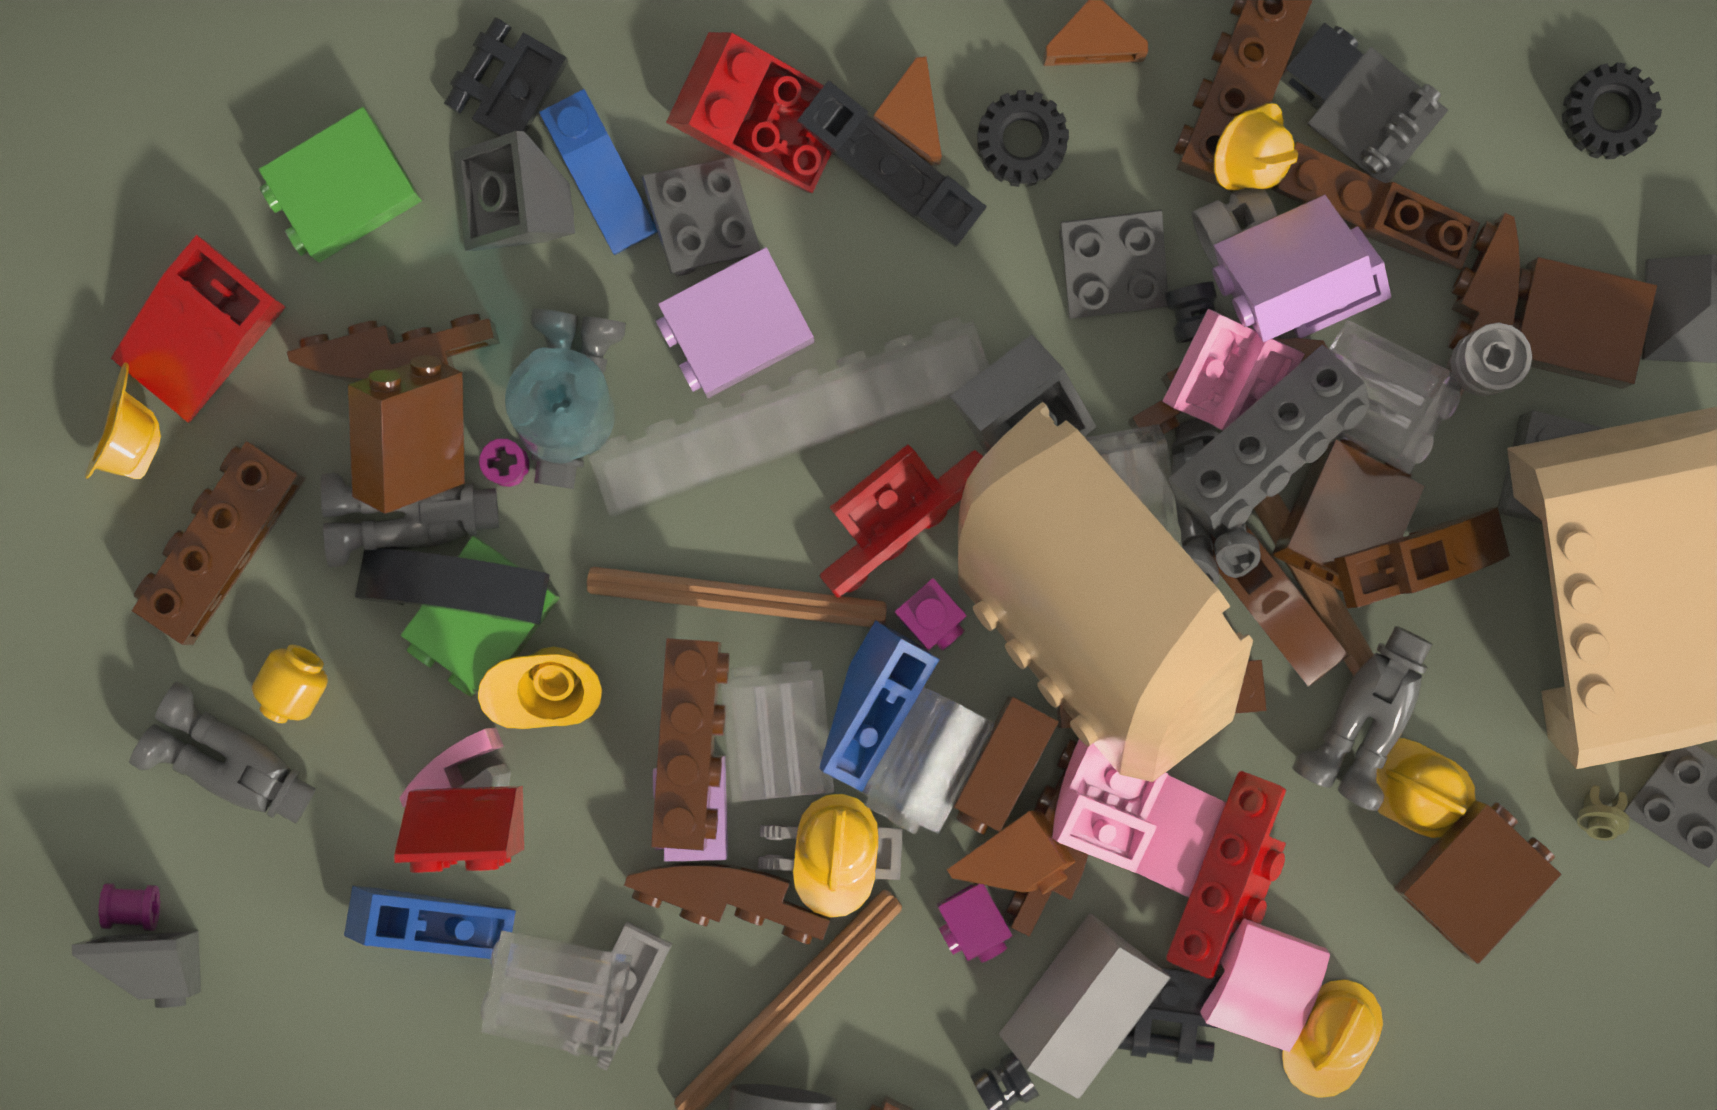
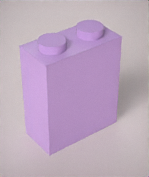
[1212,195,1376,342]
[655,248,814,398]

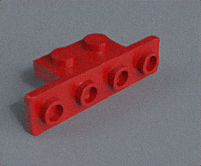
[819,444,983,598]
[1166,771,1286,979]

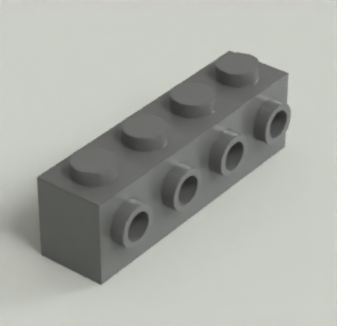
[1169,345,1370,539]

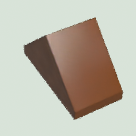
[1043,0,1148,66]
[874,56,942,166]

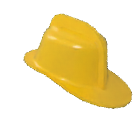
[1214,103,1298,190]
[85,362,161,479]
[478,646,602,729]
[1376,738,1476,838]
[793,794,879,917]
[1282,980,1383,1098]

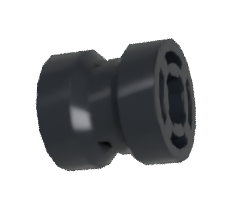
[1165,281,1217,343]
[970,1052,1039,1110]

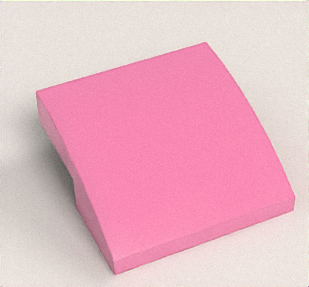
[1163,309,1305,431]
[399,727,504,807]
[1052,739,1168,872]
[1136,775,1226,897]
[1200,919,1330,1052]

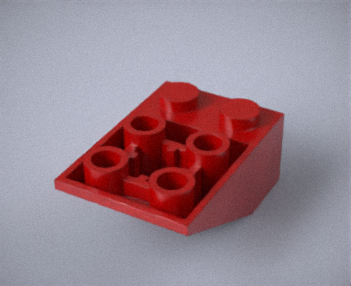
[666,32,832,194]
[111,235,286,423]
[394,786,524,873]

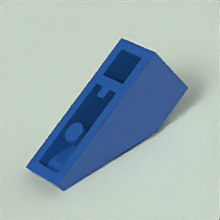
[539,89,658,255]
[819,620,940,791]
[344,885,516,961]

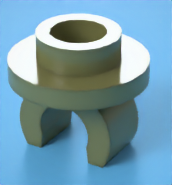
[1577,785,1630,841]

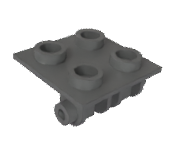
[1307,47,1448,183]
[642,157,760,277]
[1059,210,1168,319]
[1624,745,1717,868]

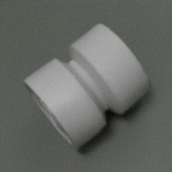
[1191,188,1278,267]
[1450,323,1532,397]

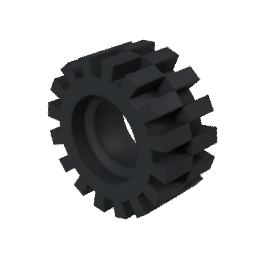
[1562,62,1662,160]
[977,90,1069,187]

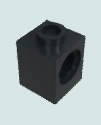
[1280,23,1364,110]

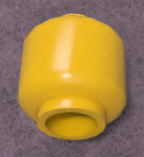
[251,645,328,723]

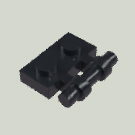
[444,17,568,136]
[1117,967,1222,1064]

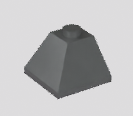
[454,131,575,251]
[1642,254,1717,363]
[72,931,201,1008]

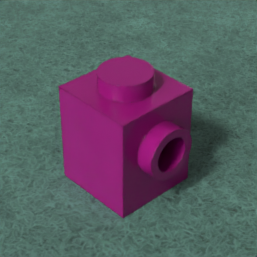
[894,578,967,651]
[937,883,1013,963]

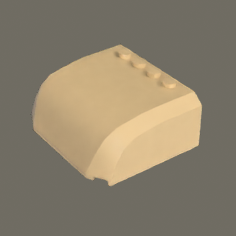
[958,402,1253,782]
[1507,407,1717,769]

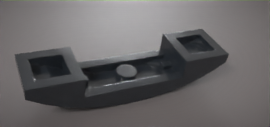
[797,80,987,247]
[355,548,550,625]

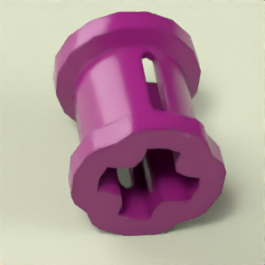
[479,439,530,487]
[98,883,160,931]

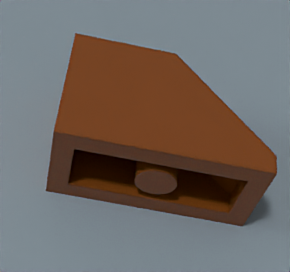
[947,811,1076,894]

